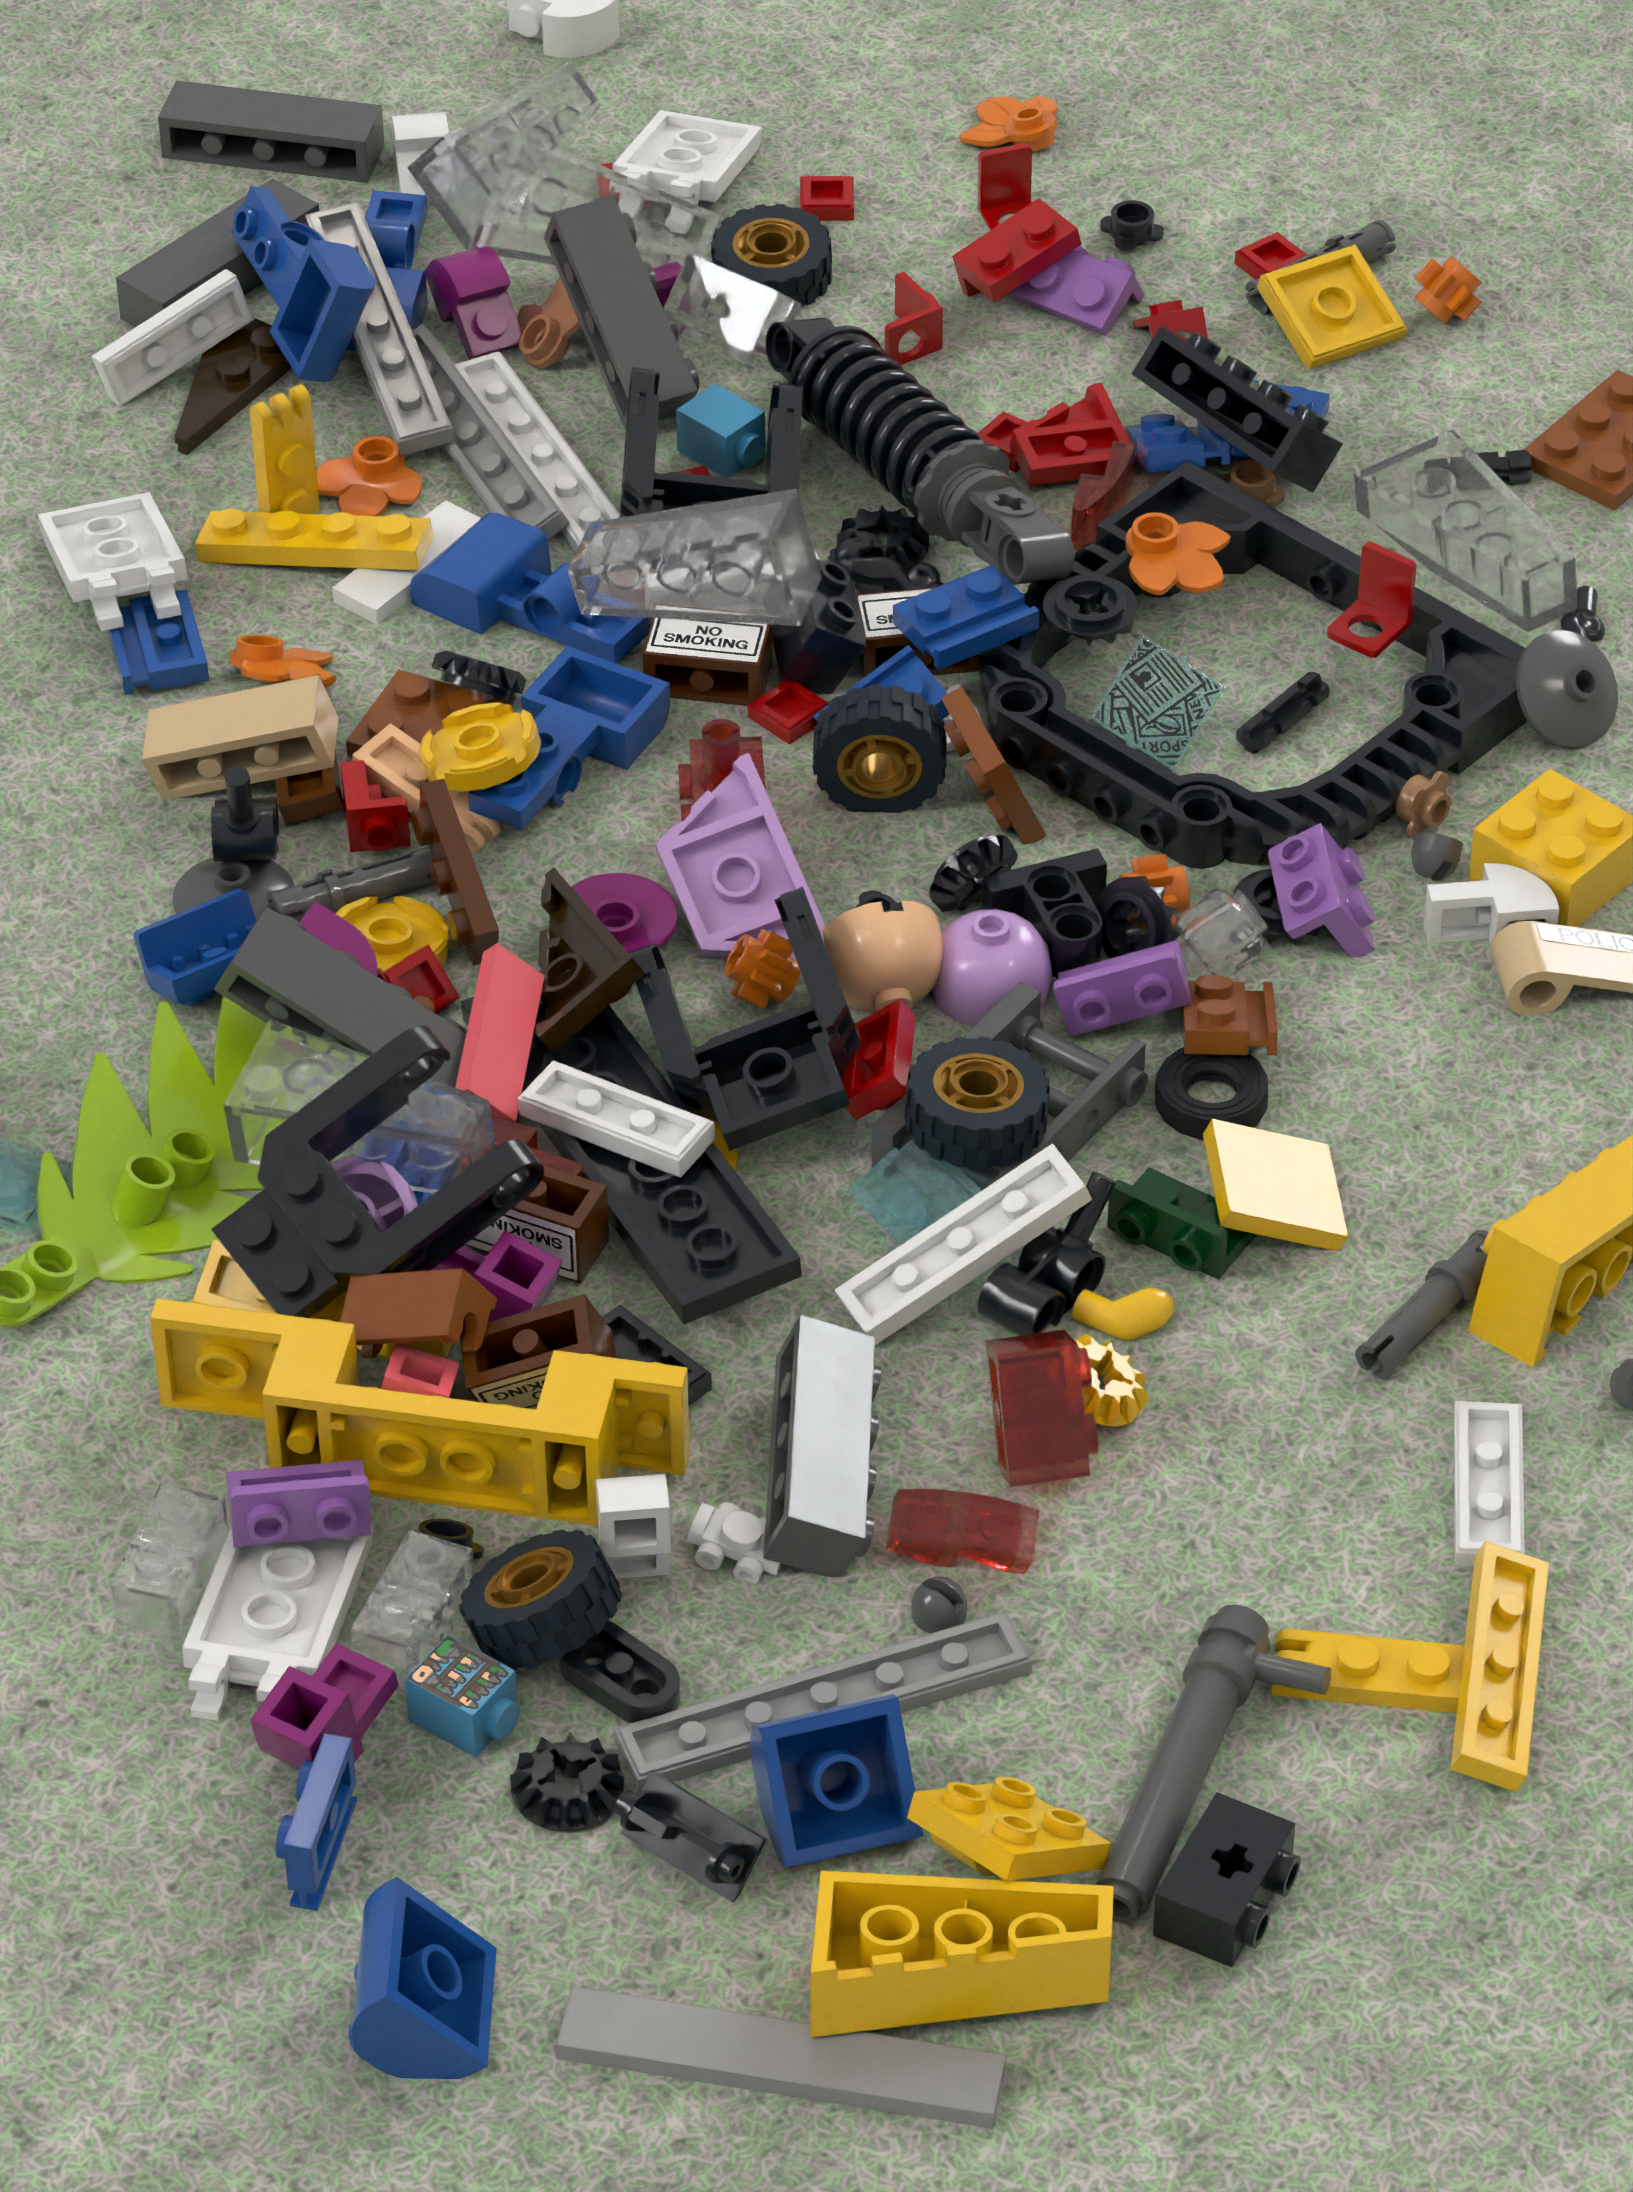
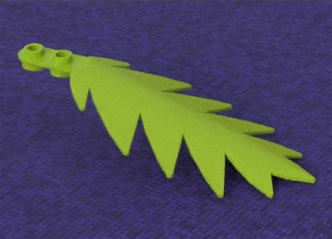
[0,996,412,1327]

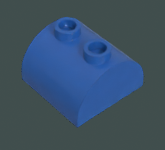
[750,1694,924,1868]
[348,1877,497,2079]

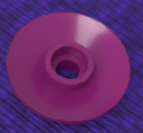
[571,873,677,952]

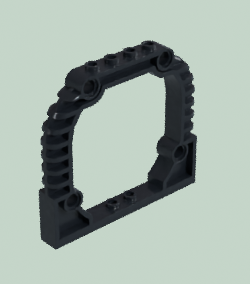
[978,461,1527,869]

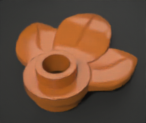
[959,96,1058,152]
[317,436,422,516]
[1125,512,1231,595]
[229,635,337,688]

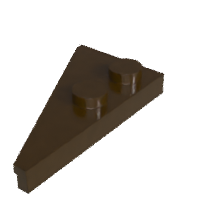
[175,317,292,455]
[535,867,646,1053]

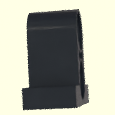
[982,848,1107,979]

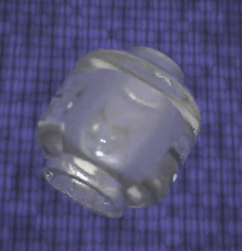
[1175,889,1268,978]

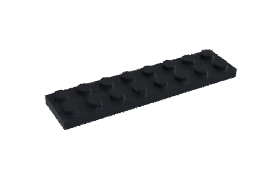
[461,970,802,1325]

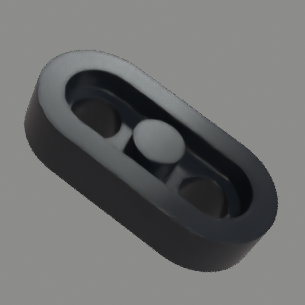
[559,1621,680,1723]

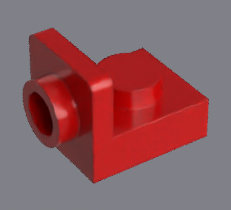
[340,760,411,852]

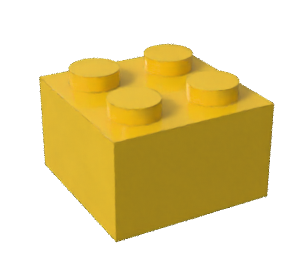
[1469,768,1633,927]

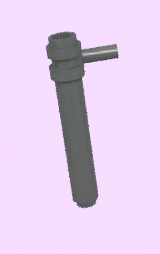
[1096,1604,1331,1923]

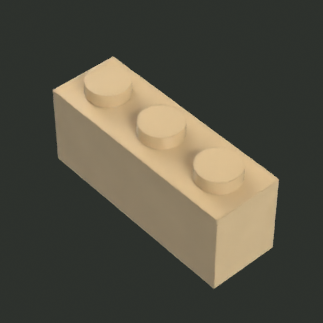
[142,675,339,798]

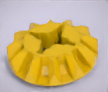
[1047,1333,1150,1427]

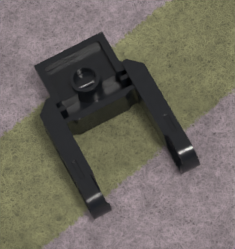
[619,367,803,574]
[628,886,862,1151]
[211,1026,544,1318]

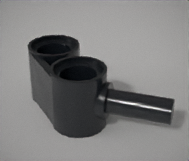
[211,767,279,862]
[977,1171,1116,1345]

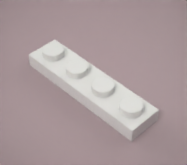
[835,1143,1092,1345]

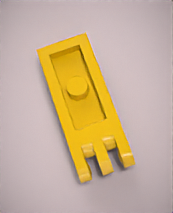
[250,384,320,514]
[1271,1629,1464,1713]

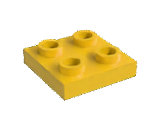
[907,1777,1111,1881]

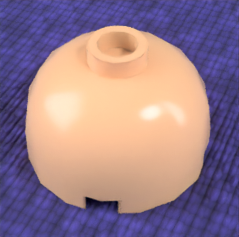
[822,900,943,1013]

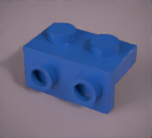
[133,889,256,1005]

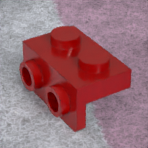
[952,198,1082,303]

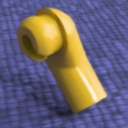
[1072,1287,1174,1341]

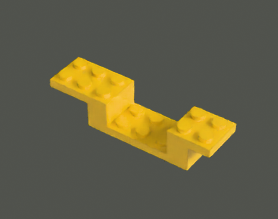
[150,1298,690,1526]

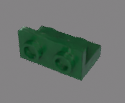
[1107,1167,1257,1280]

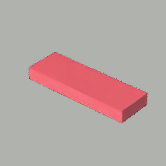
[453,943,545,1130]

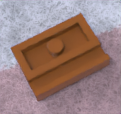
[1181,975,1278,1056]

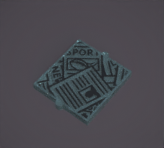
[1088,635,1225,772]

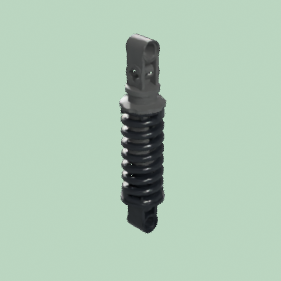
[765,318,1075,585]

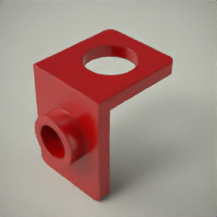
[977,143,1032,230]
[885,272,943,365]
[1133,300,1208,340]
[1327,541,1417,658]

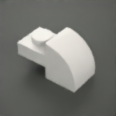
[507,0,620,58]
[391,111,456,205]
[1423,863,1559,944]
[595,1474,671,1579]

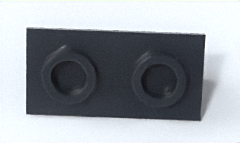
[614,1771,767,1903]

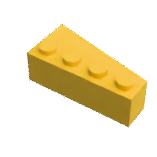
[1468,1135,1633,1368]
[810,1871,1114,2037]

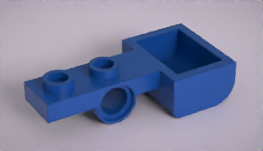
[231,186,376,382]
[346,190,428,350]
[410,512,650,664]
[468,646,670,831]

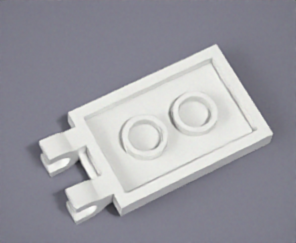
[612,110,762,228]
[38,492,188,631]
[182,1525,373,1721]

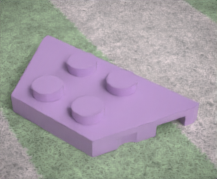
[656,753,825,959]

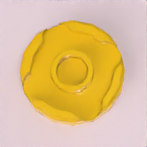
[419,702,541,792]
[336,896,450,975]

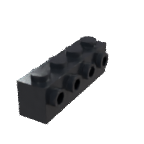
[1132,326,1343,493]

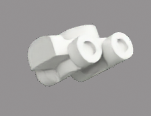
[687,1502,782,1584]

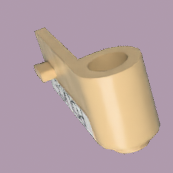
[1490,921,1633,1015]

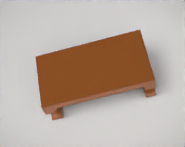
[340,1268,497,1358]

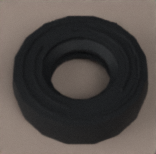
[1155,1047,1268,1140]

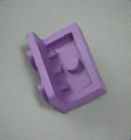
[1009,246,1145,336]
[1268,823,1375,957]
[1053,940,1191,1037]
[226,1460,371,1547]

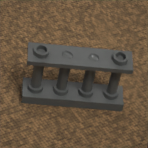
[872,982,1148,1191]

